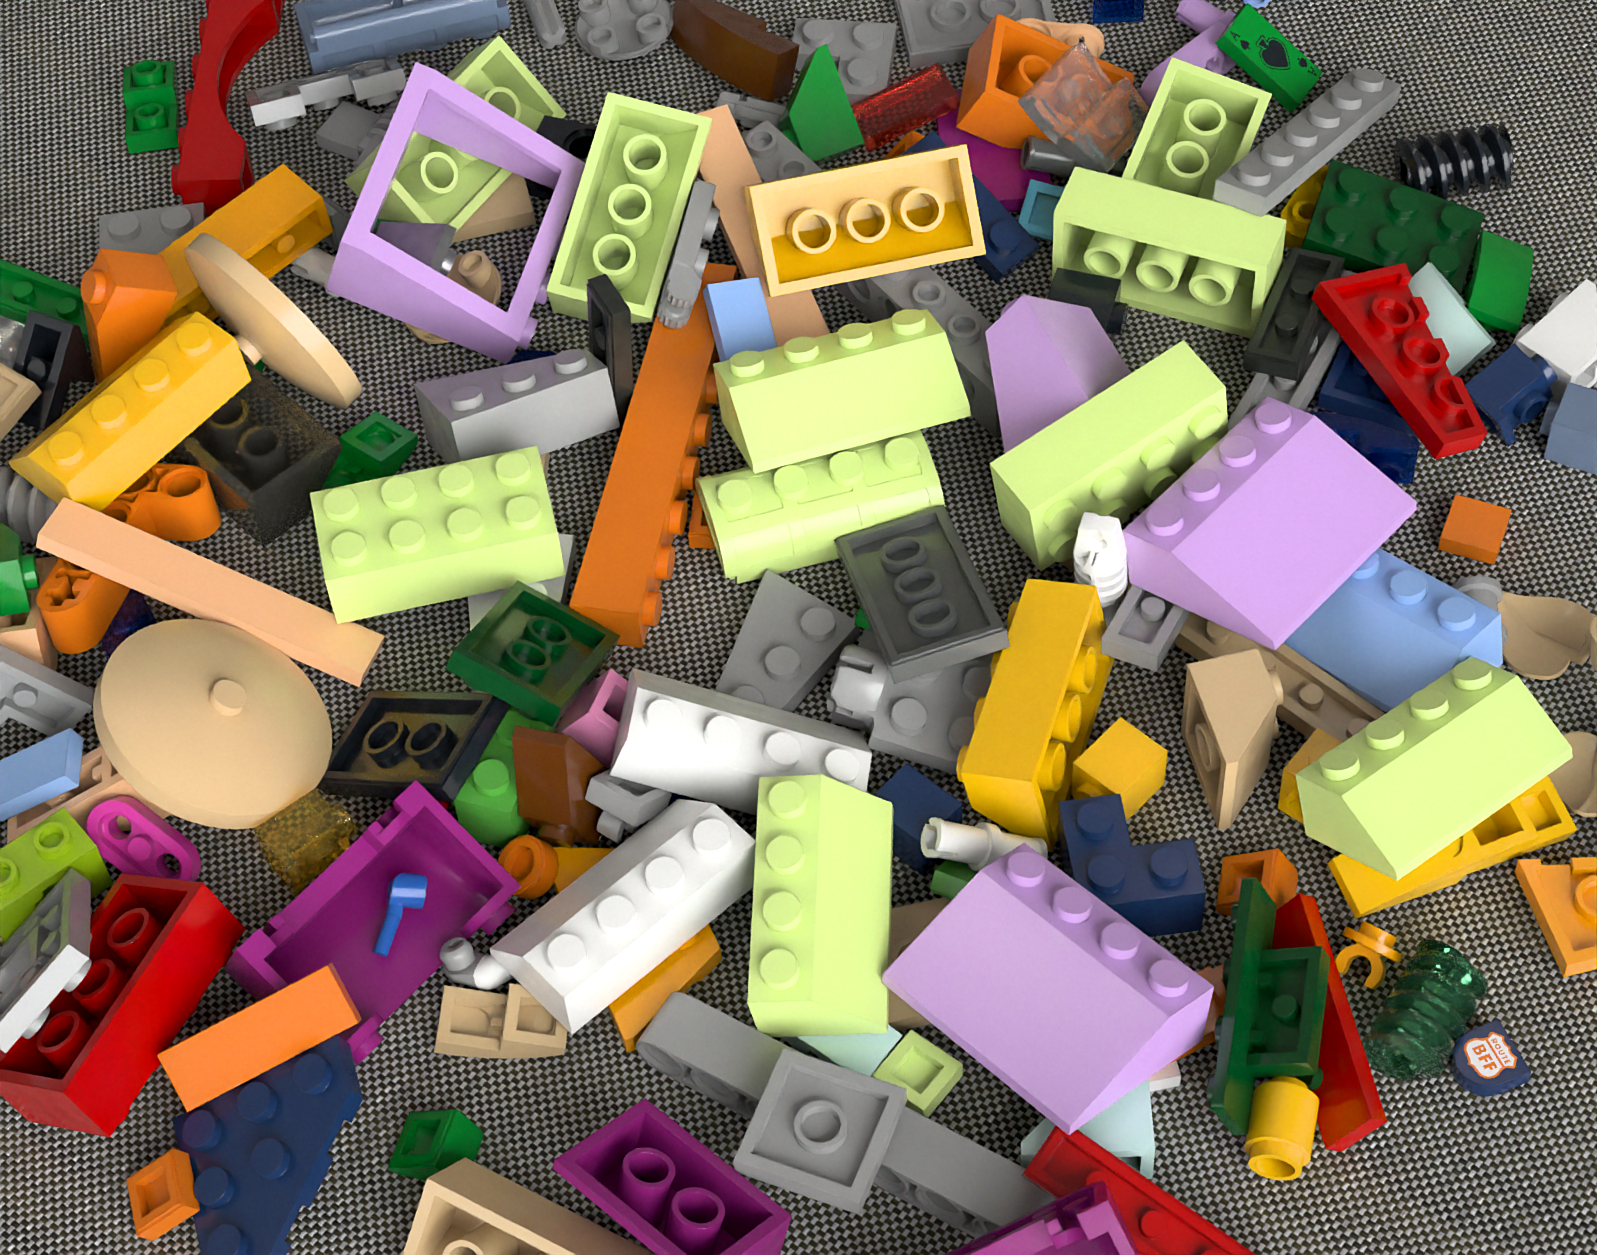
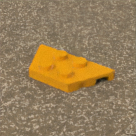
[553,847,722,1053]

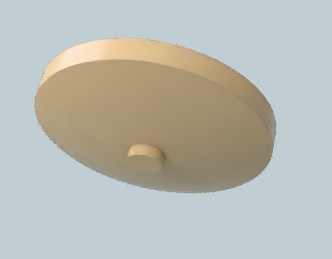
[184,233,363,410]
[93,619,332,829]

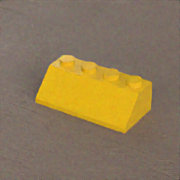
[743,144,986,297]
[8,311,251,512]
[956,578,1115,852]

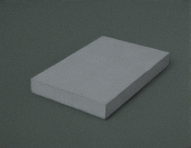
[893,0,1056,68]

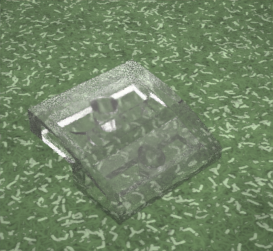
[1017,41,1150,173]

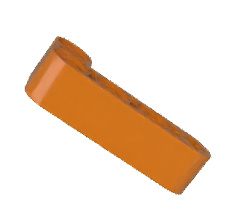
[36,463,222,654]

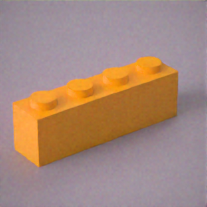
[157,164,334,333]

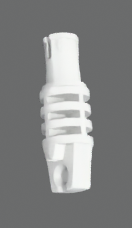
[1073,512,1128,627]

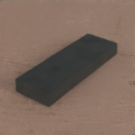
[1243,247,1345,381]
[587,274,633,434]

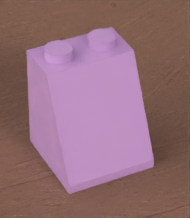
[985,294,1131,453]

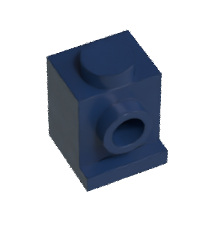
[1465,343,1558,447]

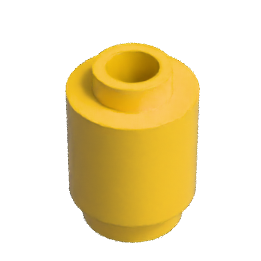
[1244,1076,1319,1180]

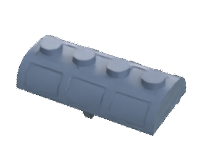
[293,0,511,75]

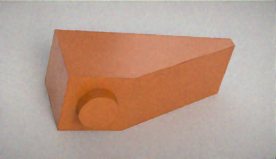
[81,248,178,385]

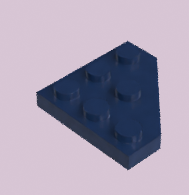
[172,1035,363,1255]

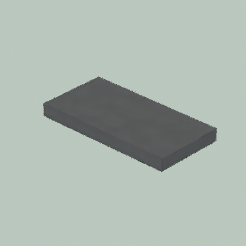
[834,505,1010,684]

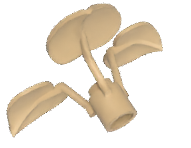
[1497,591,1597,817]

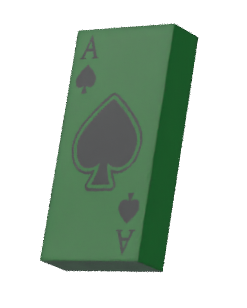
[1215,3,1323,113]

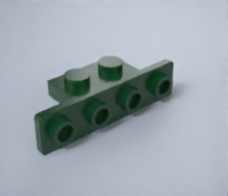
[1207,877,1331,1135]

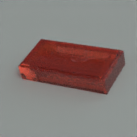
[851,63,960,152]

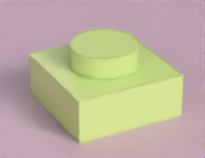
[872,1030,963,1118]

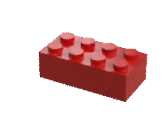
[0,873,246,1138]

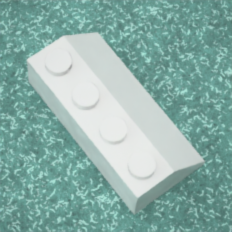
[609,668,872,816]
[489,799,756,1035]

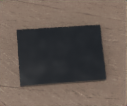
[318,690,510,802]

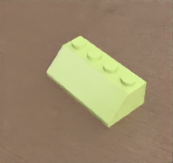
[344,35,567,233]
[546,92,712,323]
[713,309,971,474]
[1295,656,1573,881]
[747,774,894,1038]

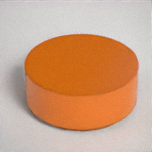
[497,835,559,900]

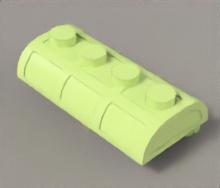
[695,430,945,584]

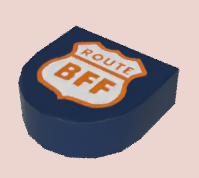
[1451,1019,1531,1097]

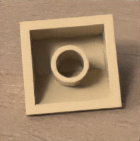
[1181,648,1284,831]

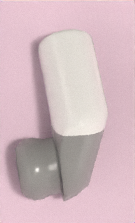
[439,937,514,990]

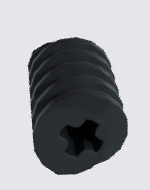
[1394,124,1514,200]

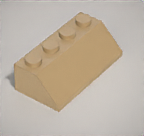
[403,1157,656,1255]

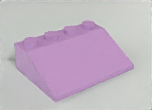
[1123,396,1417,651]
[882,843,1214,1135]

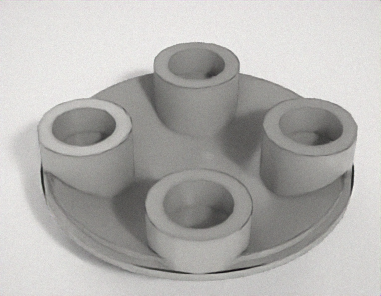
[574,0,673,60]

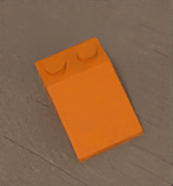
[956,13,1135,156]

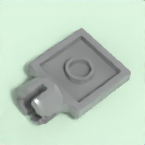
[827,645,992,775]

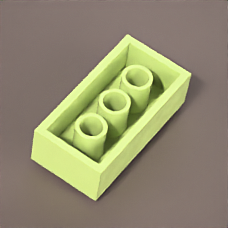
[1052,166,1287,338]
[989,340,1229,571]
[310,446,566,624]

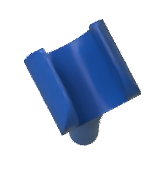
[372,873,427,957]

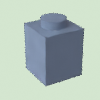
[1540,382,1597,475]

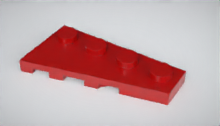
[1311,263,1488,459]

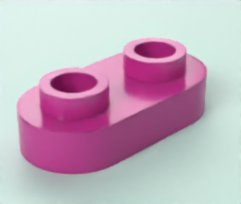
[86,795,201,882]

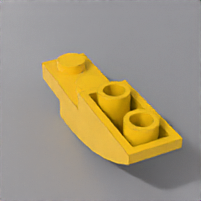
[1327,776,1578,919]

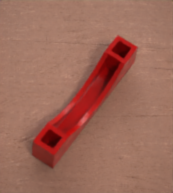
[171,0,285,216]

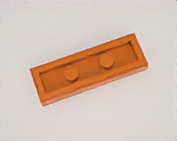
[157,962,362,1112]

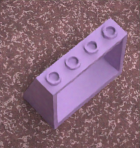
[325,62,586,365]

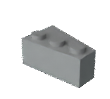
[413,349,620,464]

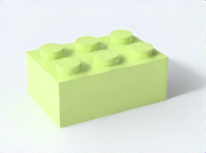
[1121,57,1272,205]

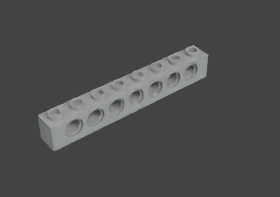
[741,120,1002,438]

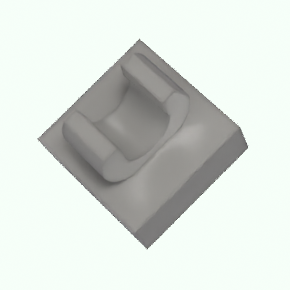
[585,769,672,842]

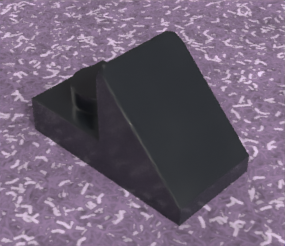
[12,310,95,431]

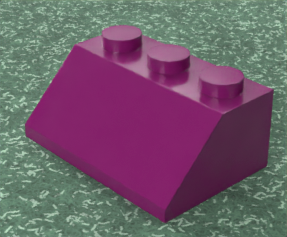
[552,1098,792,1255]

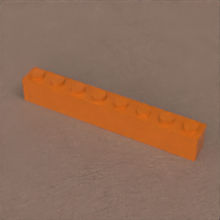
[569,262,738,648]

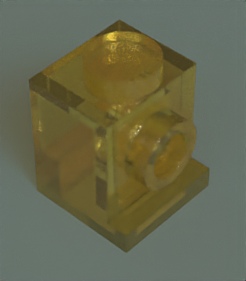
[254,789,358,897]

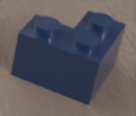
[1057,794,1206,937]

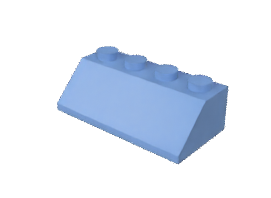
[1283,548,1503,713]

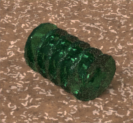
[1361,939,1488,1081]

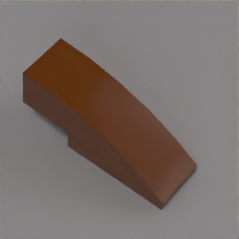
[669,0,800,102]

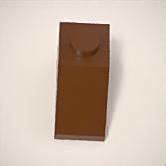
[512,726,609,849]

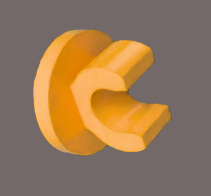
[1335,921,1403,990]

